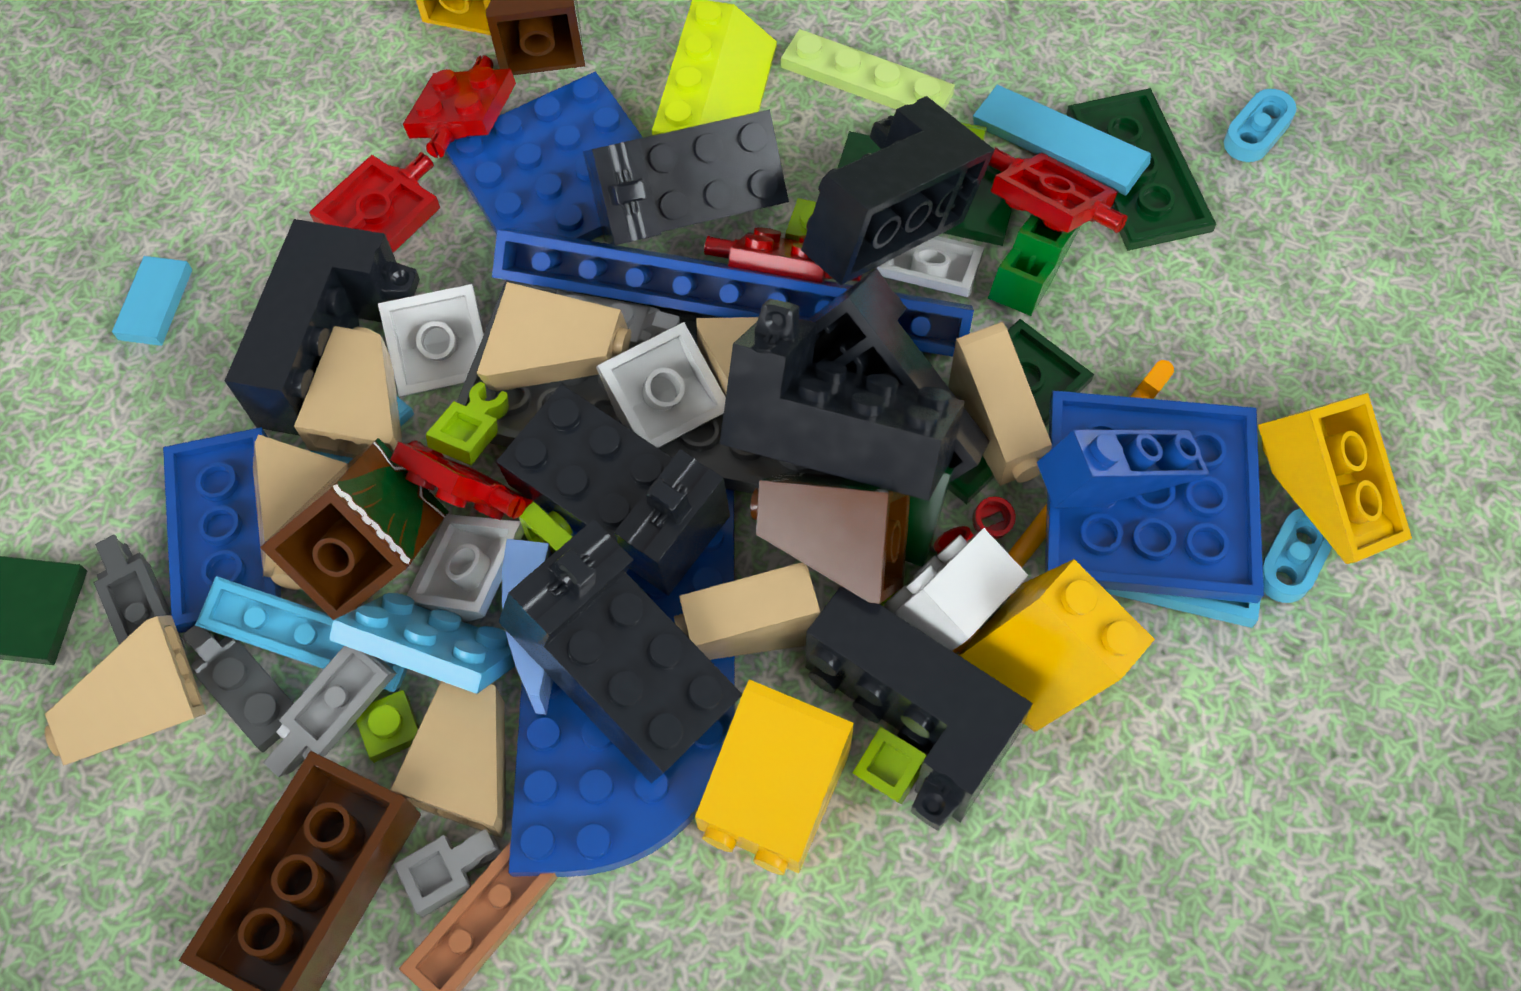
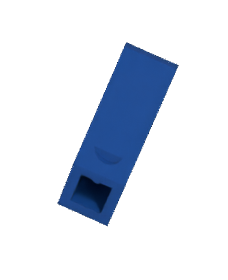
[1036,430,1209,508]

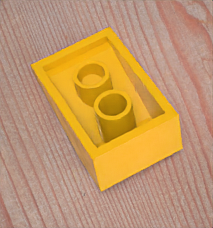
[1258,393,1412,564]

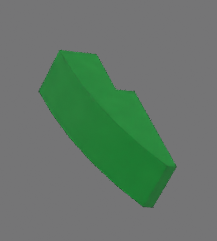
[988,214,1081,316]

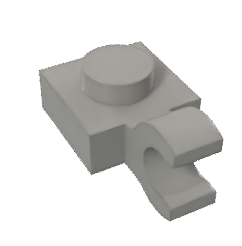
[393,829,502,917]

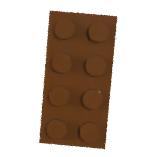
[179,750,421,991]

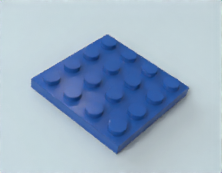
[445,71,643,241]
[1045,391,1264,603]

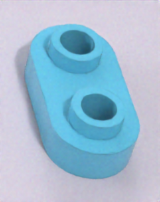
[1224,89,1297,162]
[1263,508,1332,603]

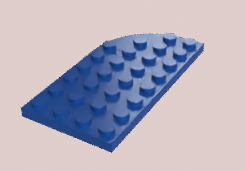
[509,489,735,877]

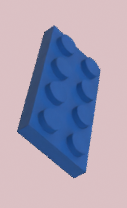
[163,427,282,633]

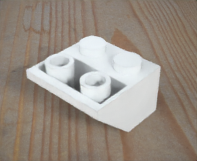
[883,528,1028,651]

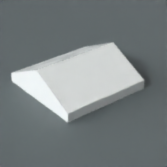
[877,236,984,297]
[378,284,485,397]
[596,322,726,448]
[407,514,524,622]

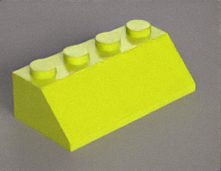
[652,0,777,136]

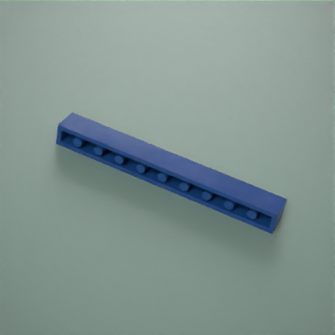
[492,228,974,357]

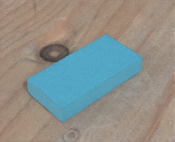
[112,256,192,346]

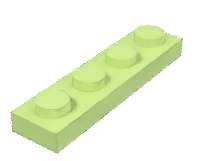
[781,29,955,110]

